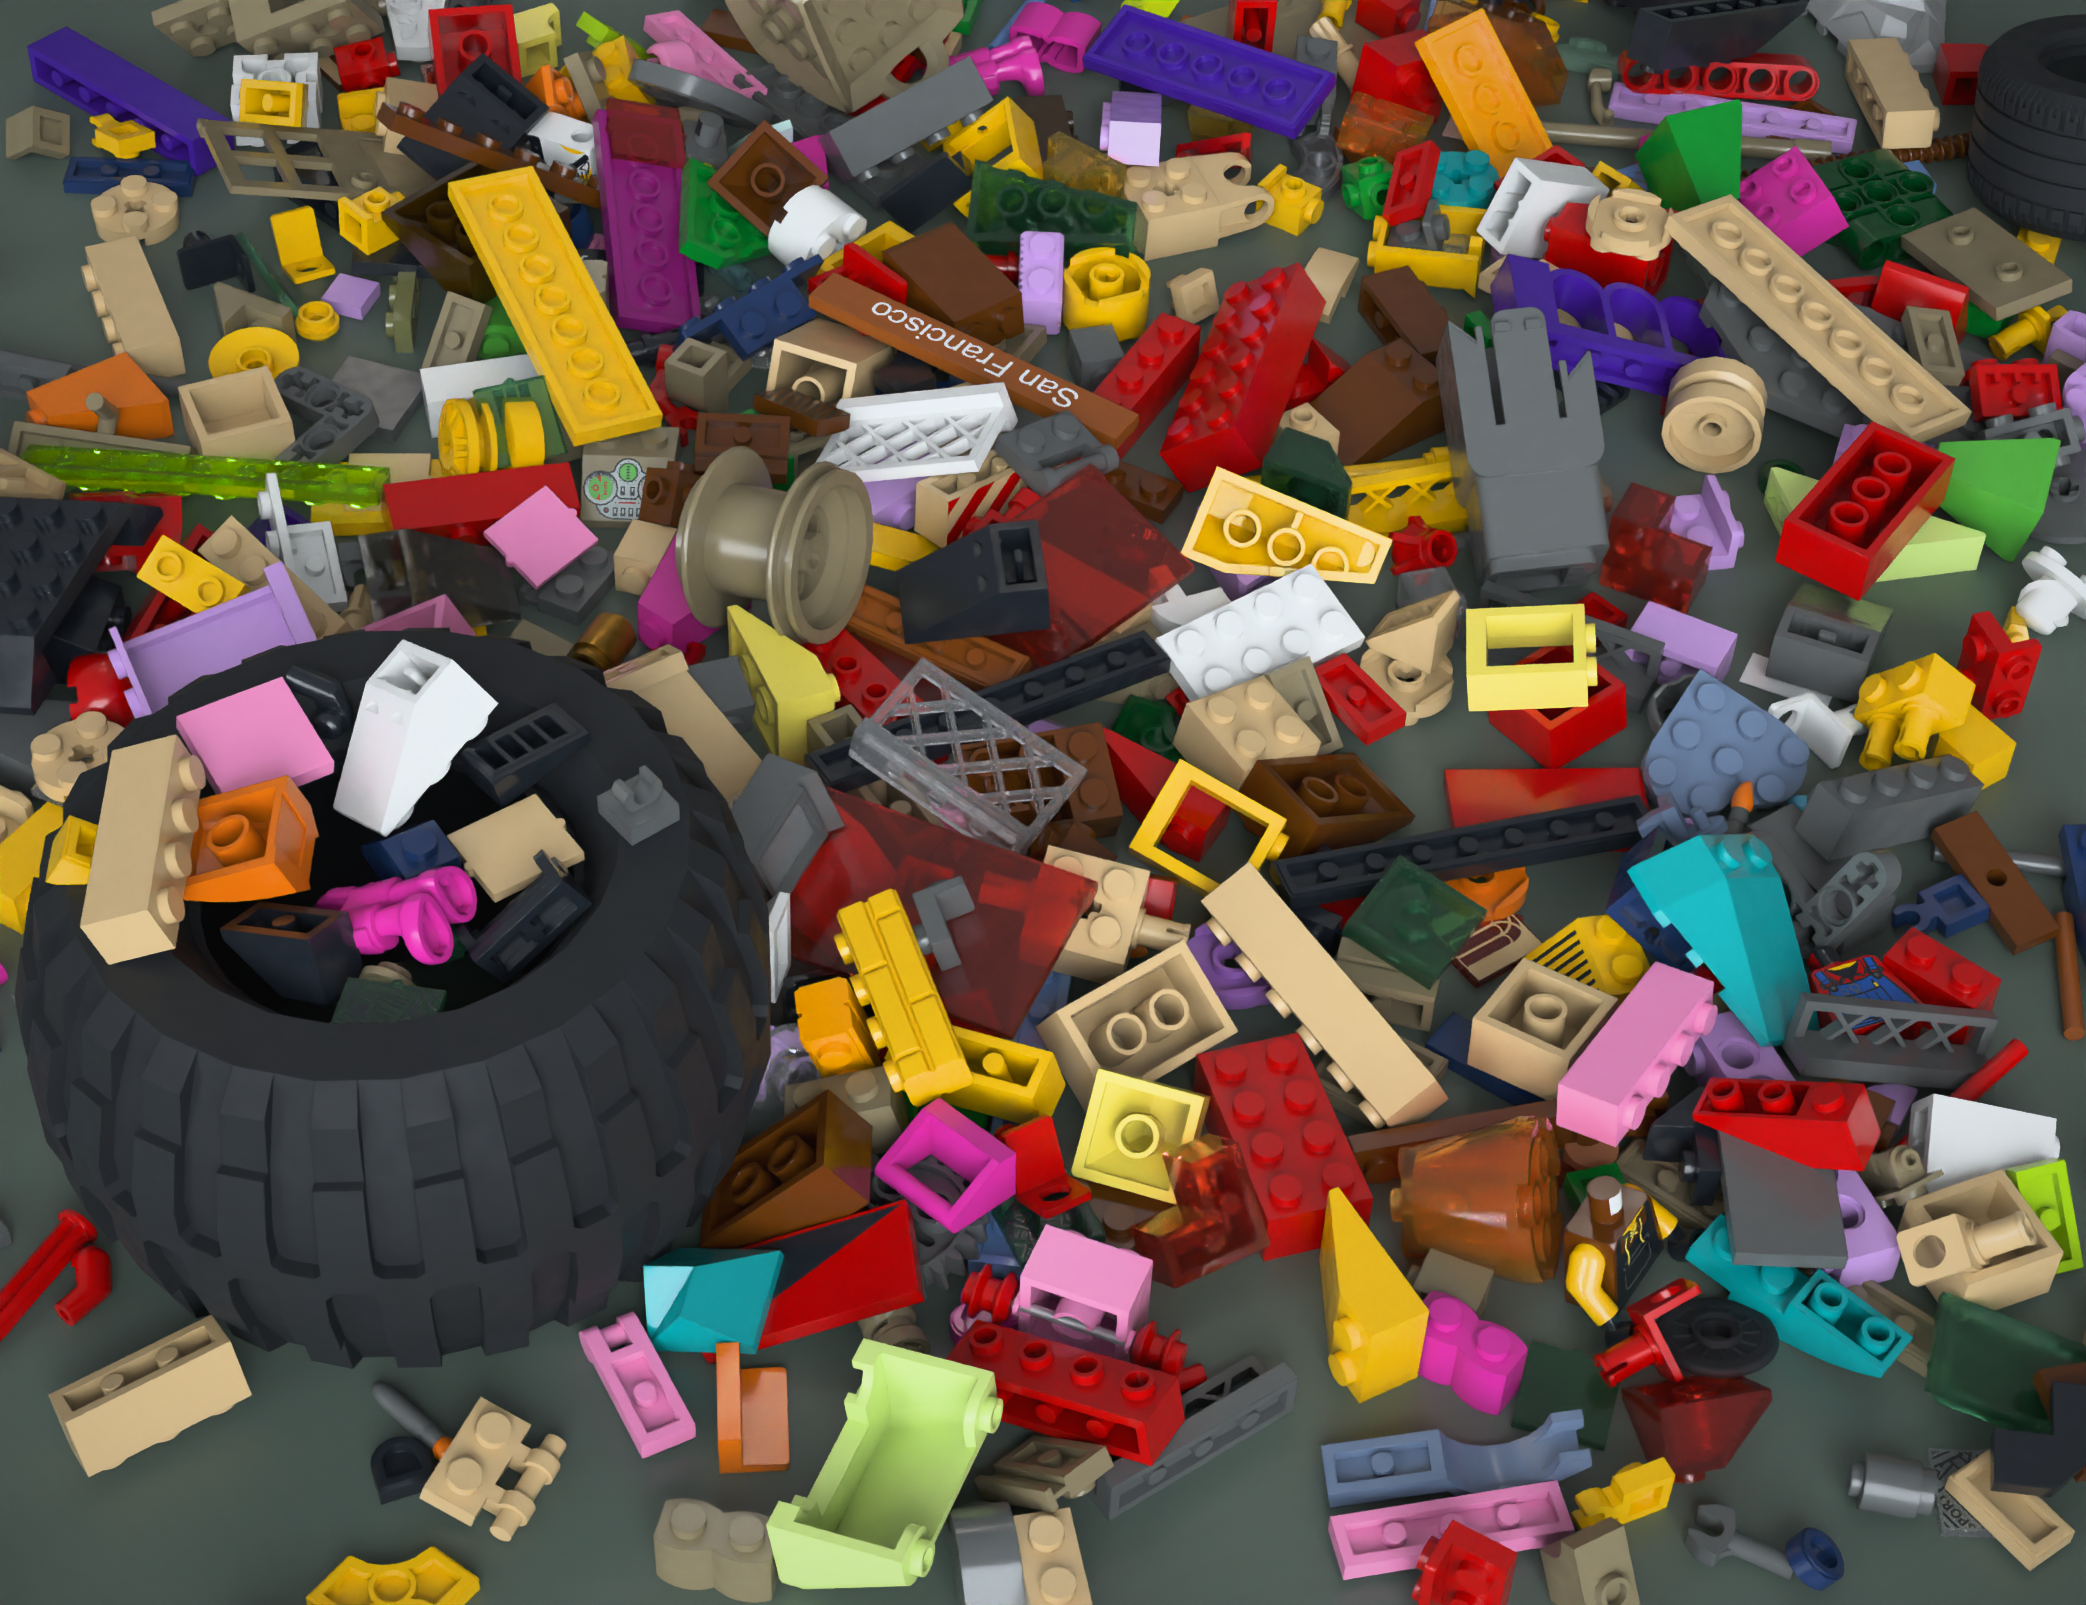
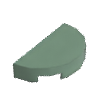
[1540,37,1619,80]

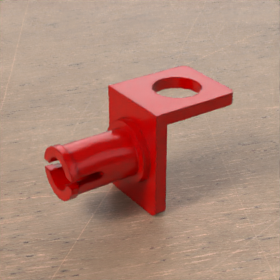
[993,1114,1092,1219]
[1592,1278,1702,1388]

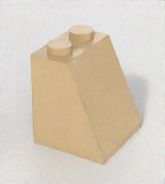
[762,318,895,445]

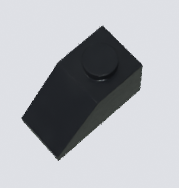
[220,901,364,1006]

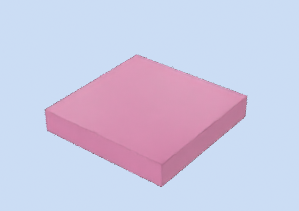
[176,677,334,795]

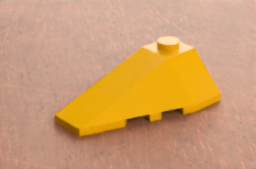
[1180,466,1393,584]

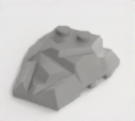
[1801,0,1947,73]

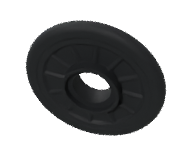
[1656,1298,1779,1378]

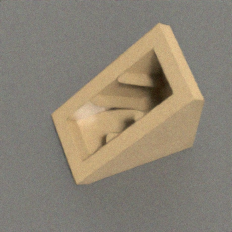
[1365,589,1460,674]

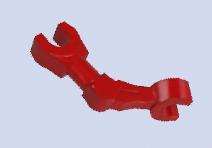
[649,344,698,448]

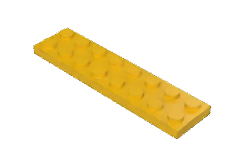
[448,166,663,447]

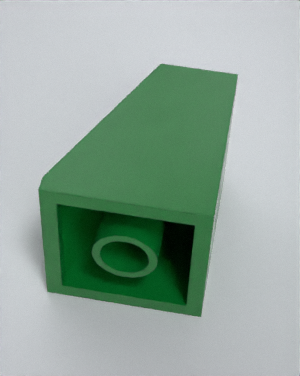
[1635,99,1742,243]

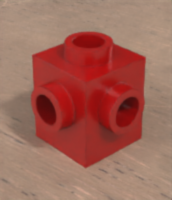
[334,37,401,93]

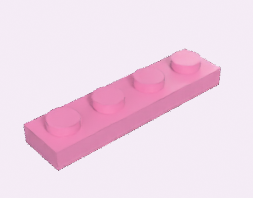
[1328,1480,1575,1580]

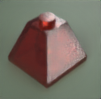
[1621,1375,1772,1483]

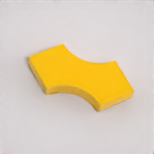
[306,1546,480,1605]

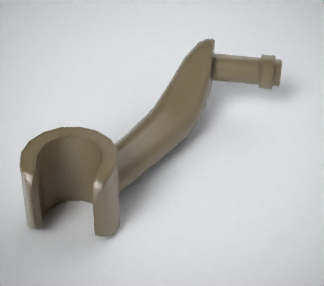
[1586,68,1614,126]

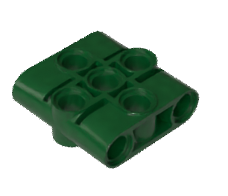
[1812,149,1954,270]

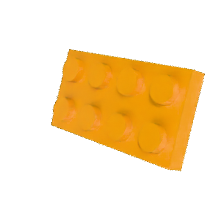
[1414,8,1553,179]

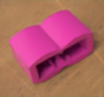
[1009,2,1102,73]
[1418,1291,1528,1415]

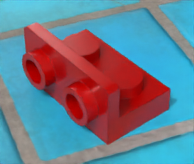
[1959,358,2063,422]
[1411,1519,1518,1605]

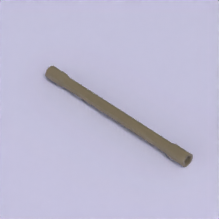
[1540,120,1832,162]

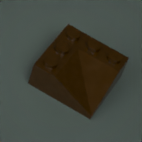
[381,161,572,304]

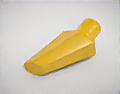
[2003,606,2029,643]

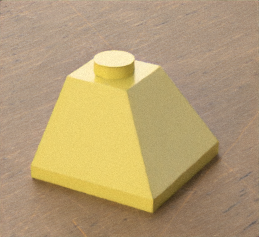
[1070,1068,1211,1205]

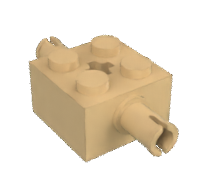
[979,845,1191,984]

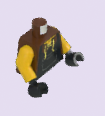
[1564,1176,1705,1349]

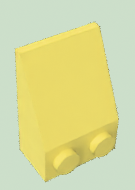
[727,605,840,766]

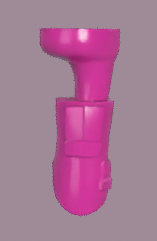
[922,35,1045,96]
[315,866,477,965]

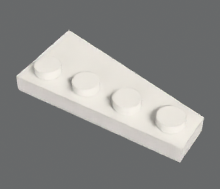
[386,0,449,63]

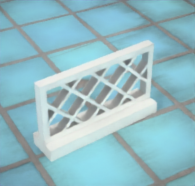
[816,382,1018,482]

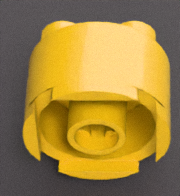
[1061,247,1151,342]

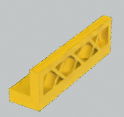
[1345,461,1468,538]

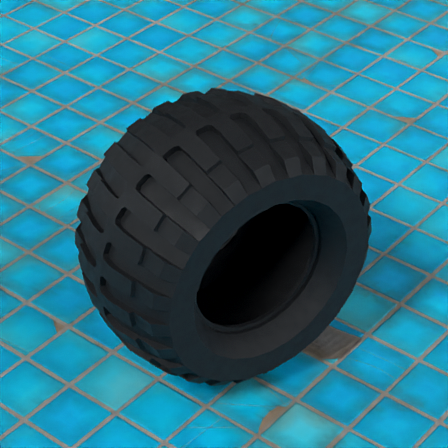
[14,628,771,1369]

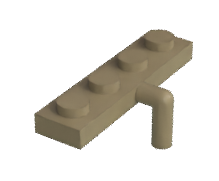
[7,392,196,495]

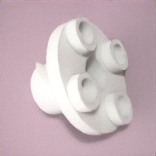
[2016,546,2086,635]

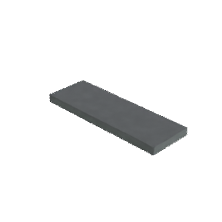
[733,63,931,209]

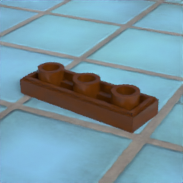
[1931,811,2060,955]

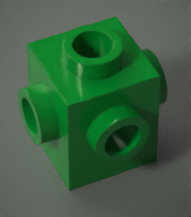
[1341,155,1393,221]

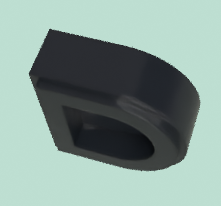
[371,1436,435,1505]

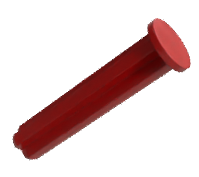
[0,1209,98,1342]

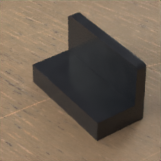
[880,151,977,233]

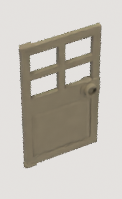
[196,118,436,201]

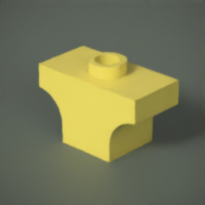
[513,3,562,78]

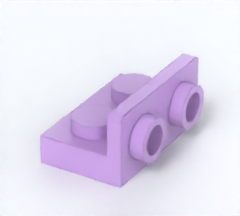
[1654,474,1744,573]

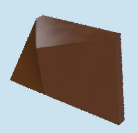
[707,120,829,239]

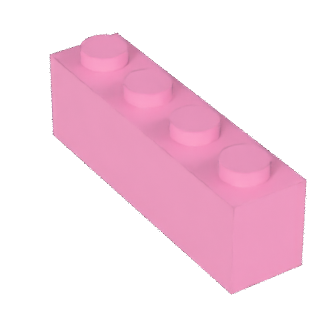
[1556,961,1718,1147]

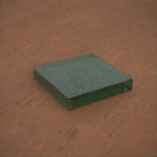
[1342,855,1487,990]

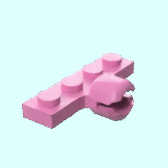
[643,10,768,99]

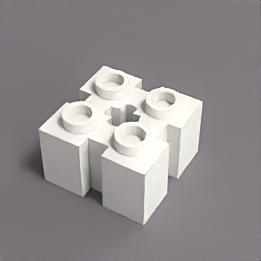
[230,52,323,147]

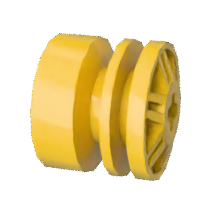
[438,396,545,477]

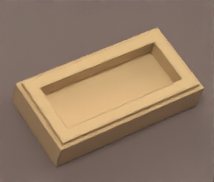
[1944,1449,2075,1571]

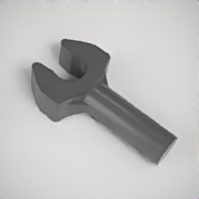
[1684,1504,1794,1580]

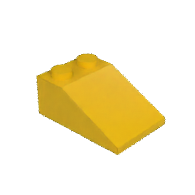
[1319,1187,1429,1404]

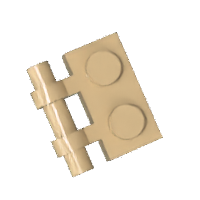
[419,1396,566,1541]

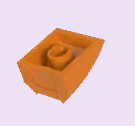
[183,775,319,902]

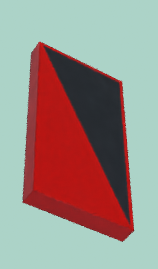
[702,1199,925,1364]

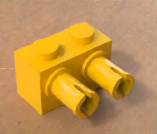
[1853,653,1976,771]

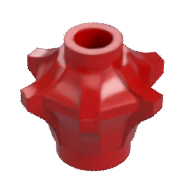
[1388,515,1457,589]

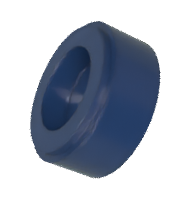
[1785,1527,1844,1591]

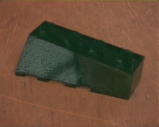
[966,159,1149,261]

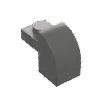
[944,1501,1026,1605]

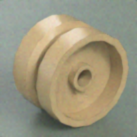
[1661,356,1768,474]

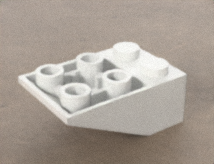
[333,639,498,837]

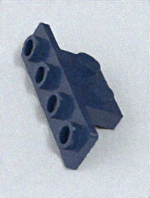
[672,254,824,362]

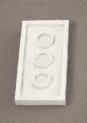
[1155,564,1365,702]

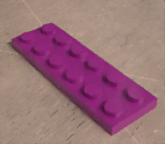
[592,109,702,333]

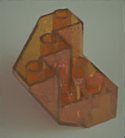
[1427,0,1569,107]

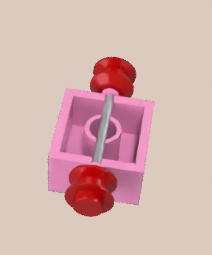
[962,1224,1188,1377]

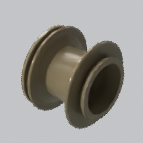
[675,446,873,645]

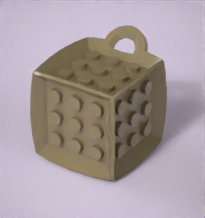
[724,0,965,114]

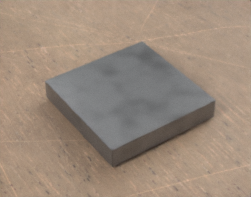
[317,356,423,443]

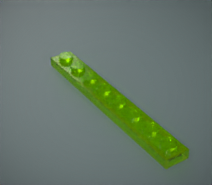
[19,444,391,509]

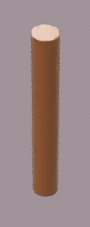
[2053,912,2085,1040]

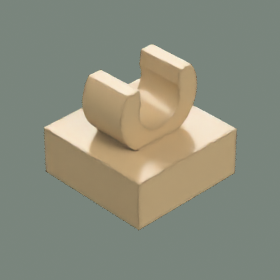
[1166,267,1220,324]

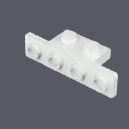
[257,473,348,612]

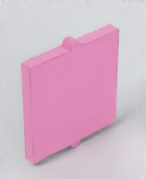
[483,485,599,590]

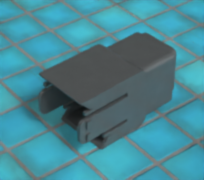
[1436,307,1610,593]

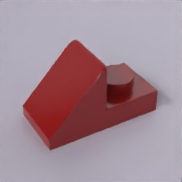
[1284,337,1351,411]

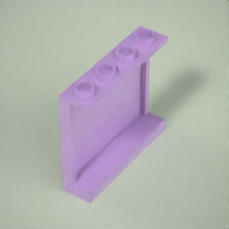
[107,561,317,719]

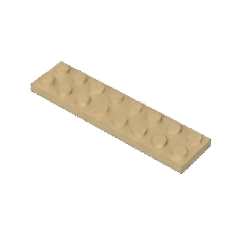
[1664,194,1972,443]

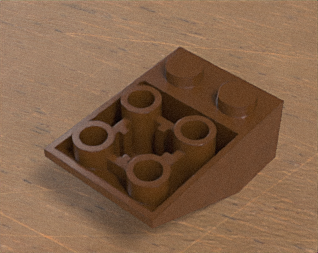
[953,722,1124,843]

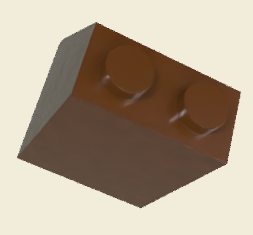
[882,222,1025,346]

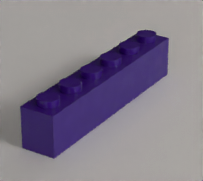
[27,26,235,176]

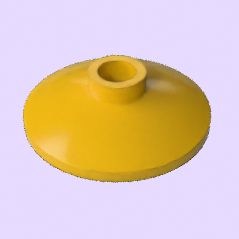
[208,327,300,380]

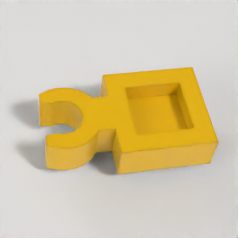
[1570,1457,1676,1530]

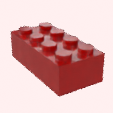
[1775,421,1956,601]
[1193,1032,1373,1262]

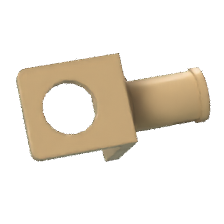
[1896,1210,2037,1287]

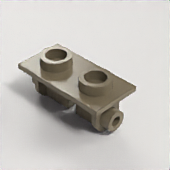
[1856,1145,1944,1209]

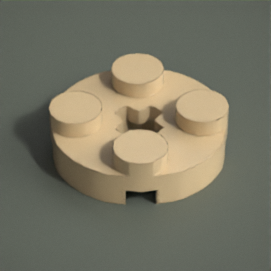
[90,175,180,246]
[1585,188,1675,261]
[1360,648,1454,726]
[31,711,124,802]

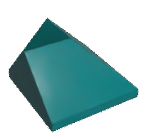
[643,1248,784,1354]

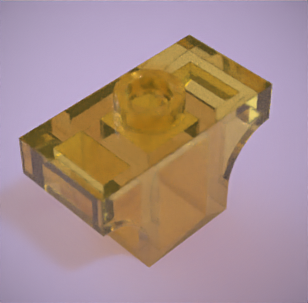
[1042,131,1126,214]

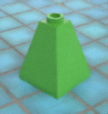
[1936,438,2061,563]

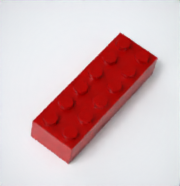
[1159,262,1326,494]

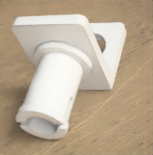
[1768,692,1869,769]

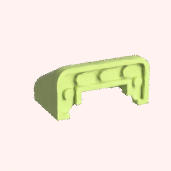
[766,1338,1003,1589]

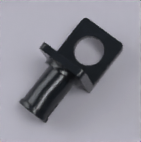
[177,230,256,293]

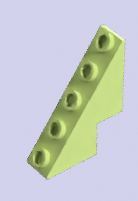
[1763,467,1986,582]

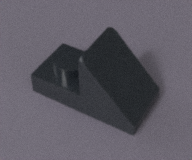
[1642,1086,1722,1206]

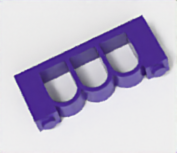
[1490,254,1727,397]

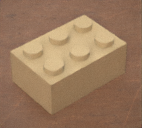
[1035,940,1238,1113]

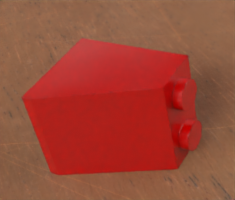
[1542,202,1680,297]

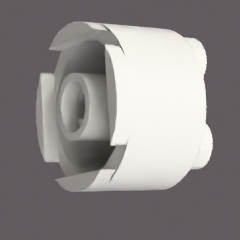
[768,185,867,283]

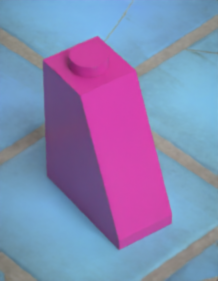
[638,533,752,654]

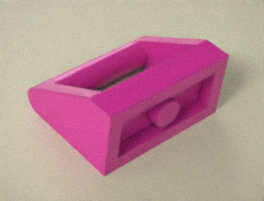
[874,1098,1016,1233]

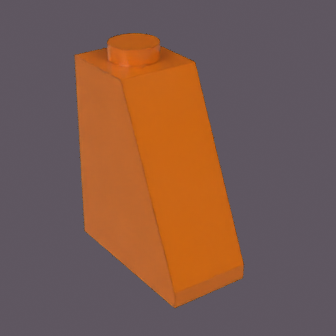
[25,352,175,440]

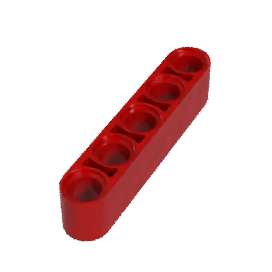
[1617,49,1820,101]

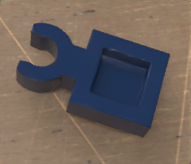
[1891,873,1990,939]

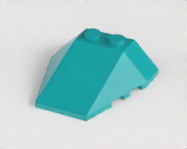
[1627,834,1821,1047]

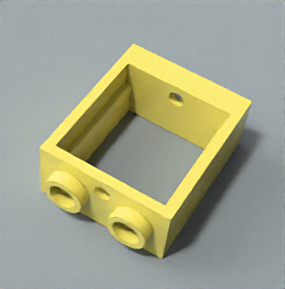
[1466,604,1597,712]

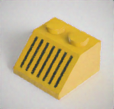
[1521,914,1650,1009]

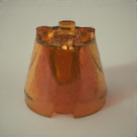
[1390,1116,1563,1285]

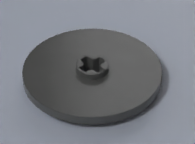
[2029,449,2086,545]

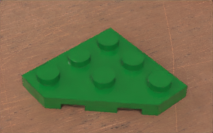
[678,157,771,270]

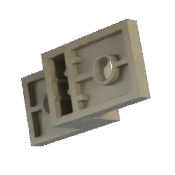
[151,0,385,60]

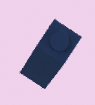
[360,820,462,881]

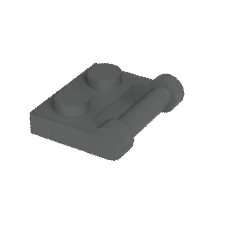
[994,410,1119,498]

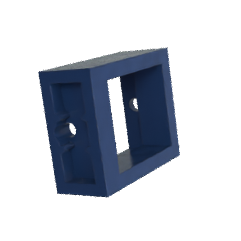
[1605,825,1695,973]

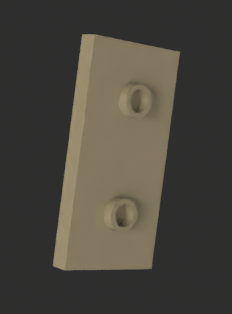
[1901,207,2072,321]

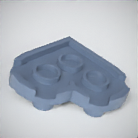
[1640,668,1810,818]

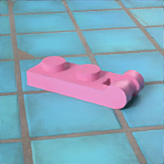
[579,1311,696,1459]

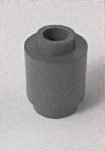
[1846,1451,1937,1519]

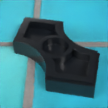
[874,347,938,394]

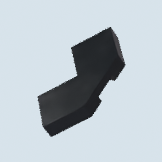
[1990,1381,2086,1497]

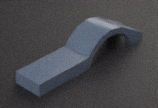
[1321,1409,1592,1508]

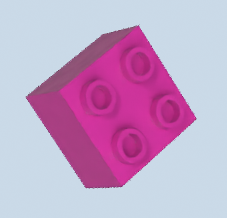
[1738,146,1849,257]

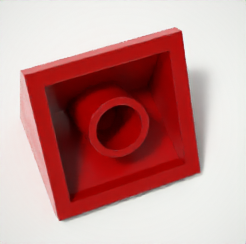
[1870,260,1970,344]

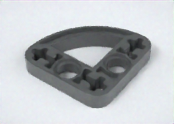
[628,59,774,131]

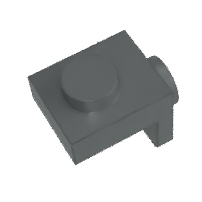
[912,876,975,972]

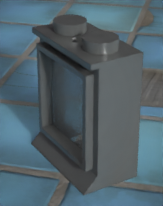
[731,752,845,903]

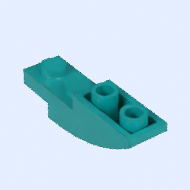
[1685,1213,1913,1378]

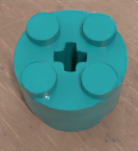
[1430,150,1499,235]

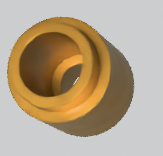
[571,612,637,672]

